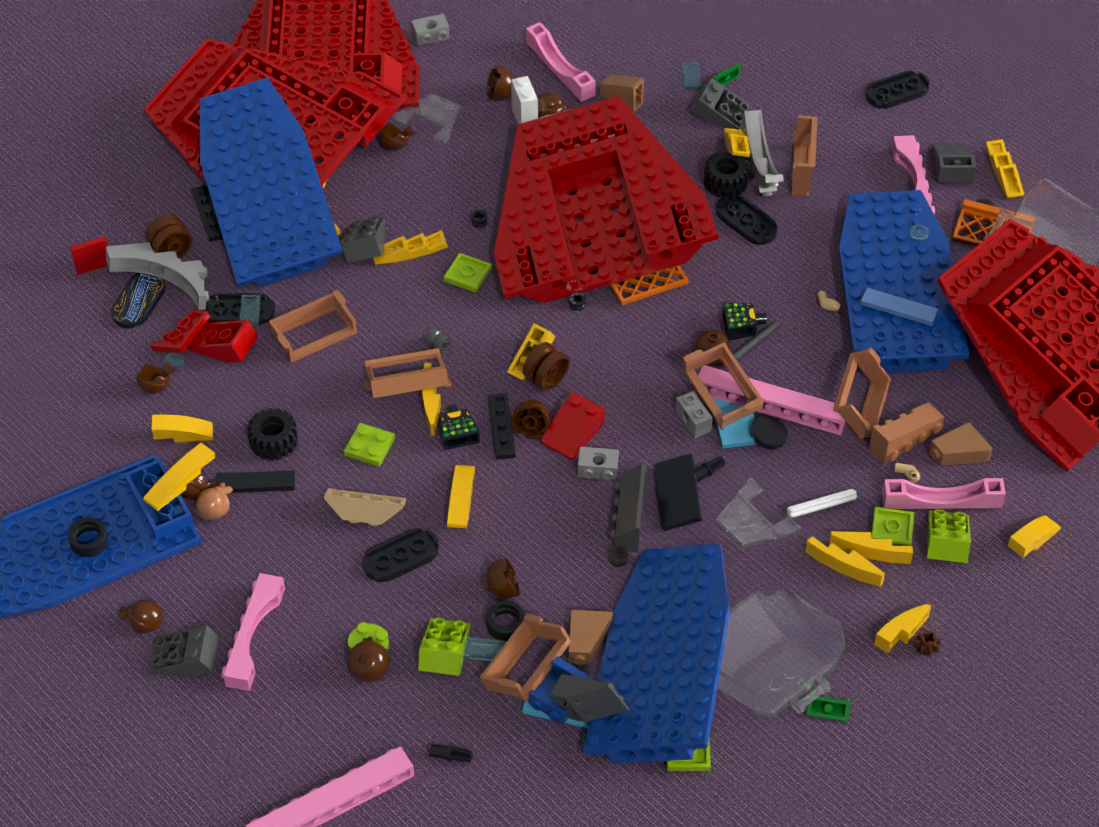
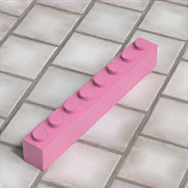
[694,365,846,436]
[246,746,414,827]

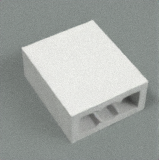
[511,76,538,124]

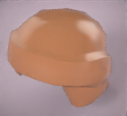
[195,482,233,521]

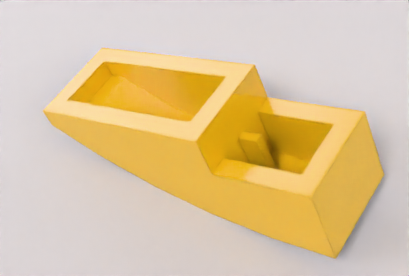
[152,414,213,443]
[1008,515,1061,558]
[874,604,931,653]

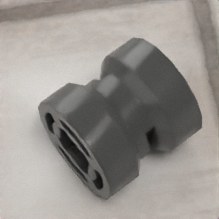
[425,328,451,354]

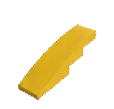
[723,128,750,157]
[985,139,1024,199]
[373,230,448,265]
[422,363,441,436]
[143,443,215,511]
[447,465,475,528]
[829,531,913,564]
[805,536,885,587]

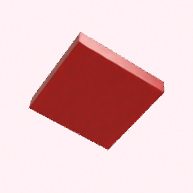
[70,236,108,275]

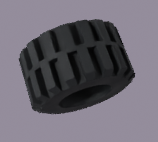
[704,152,749,197]
[247,408,298,461]

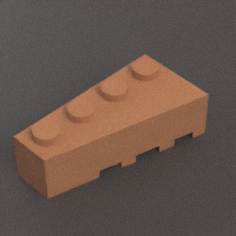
[869,402,944,465]

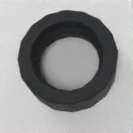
[68,518,109,557]
[486,601,525,642]

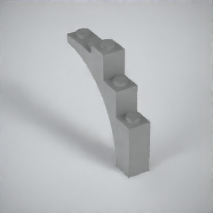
[741,110,783,197]
[106,242,209,310]

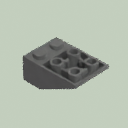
[690,78,752,130]
[932,143,976,182]
[341,216,385,263]
[148,625,220,677]
[550,674,630,722]

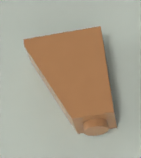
[599,74,644,112]
[929,422,993,466]
[569,610,613,665]

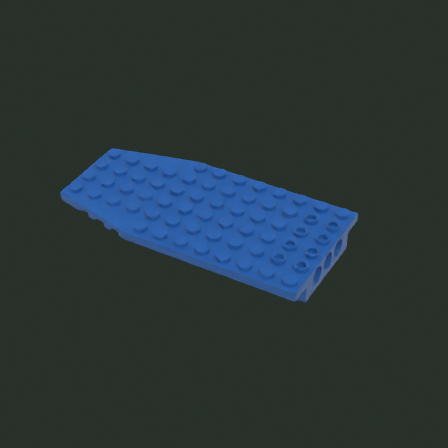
[200,77,343,288]
[839,190,969,373]
[0,454,202,618]
[583,543,730,764]

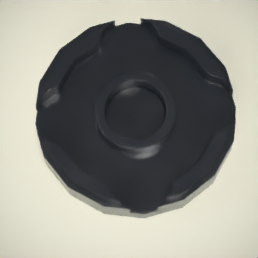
[750,415,788,450]

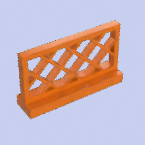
[952,199,1035,246]
[610,260,689,306]

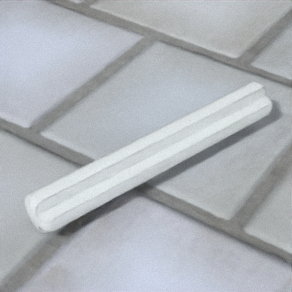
[787,489,857,518]

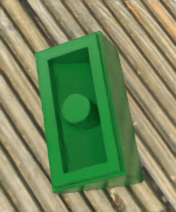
[712,63,741,86]
[806,694,851,722]

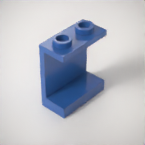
[528,656,593,725]

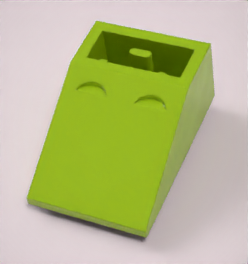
[927,509,971,563]
[418,618,471,676]

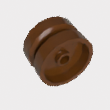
[145,215,193,258]
[523,342,570,391]

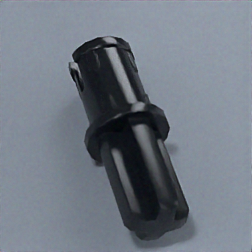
[695,456,725,483]
[429,743,473,763]

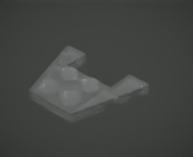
[390,93,461,146]
[717,477,801,549]

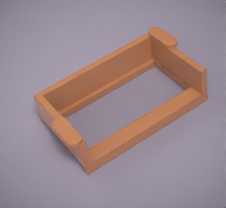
[791,115,818,197]
[269,290,357,363]
[684,343,764,430]
[364,348,452,398]
[833,348,891,440]
[479,614,571,702]

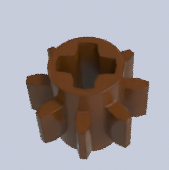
[914,630,941,657]

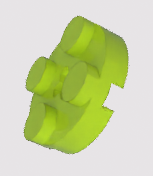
[348,622,389,651]

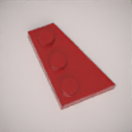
[150,310,210,354]

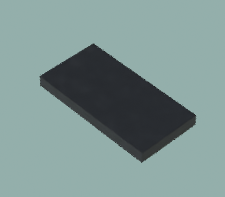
[655,454,702,531]

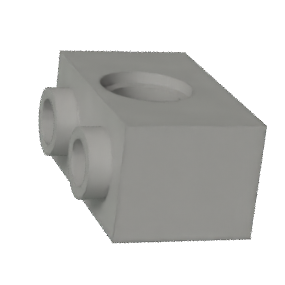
[412,14,450,46]
[675,391,712,439]
[578,447,619,480]

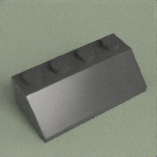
[611,463,646,551]

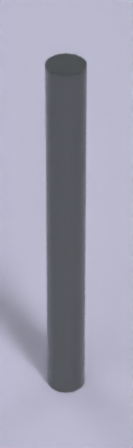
[733,320,781,360]

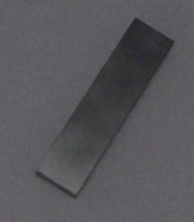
[191,185,223,242]
[488,393,515,460]
[216,470,295,493]

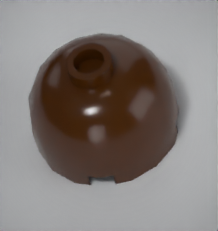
[487,65,514,101]
[693,330,731,367]
[511,400,551,439]
[484,557,520,599]
[347,641,390,683]

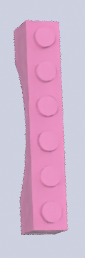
[526,22,596,102]
[892,135,935,215]
[882,478,1006,509]
[222,573,285,691]

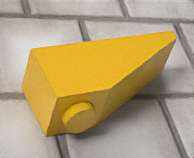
[507,323,555,381]

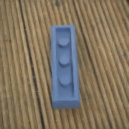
[861,288,939,326]

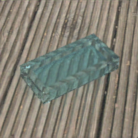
[682,62,701,90]
[240,294,261,327]
[464,637,507,661]

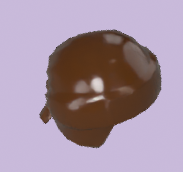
[537,92,570,117]
[379,123,416,151]
[137,362,176,394]
[180,474,216,500]
[118,600,163,634]

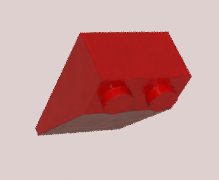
[188,320,258,363]
[540,392,605,460]

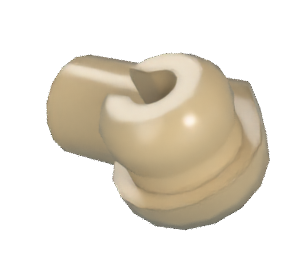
[817,291,840,311]
[894,462,920,482]

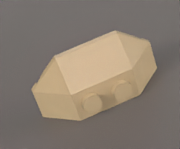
[324,488,406,526]

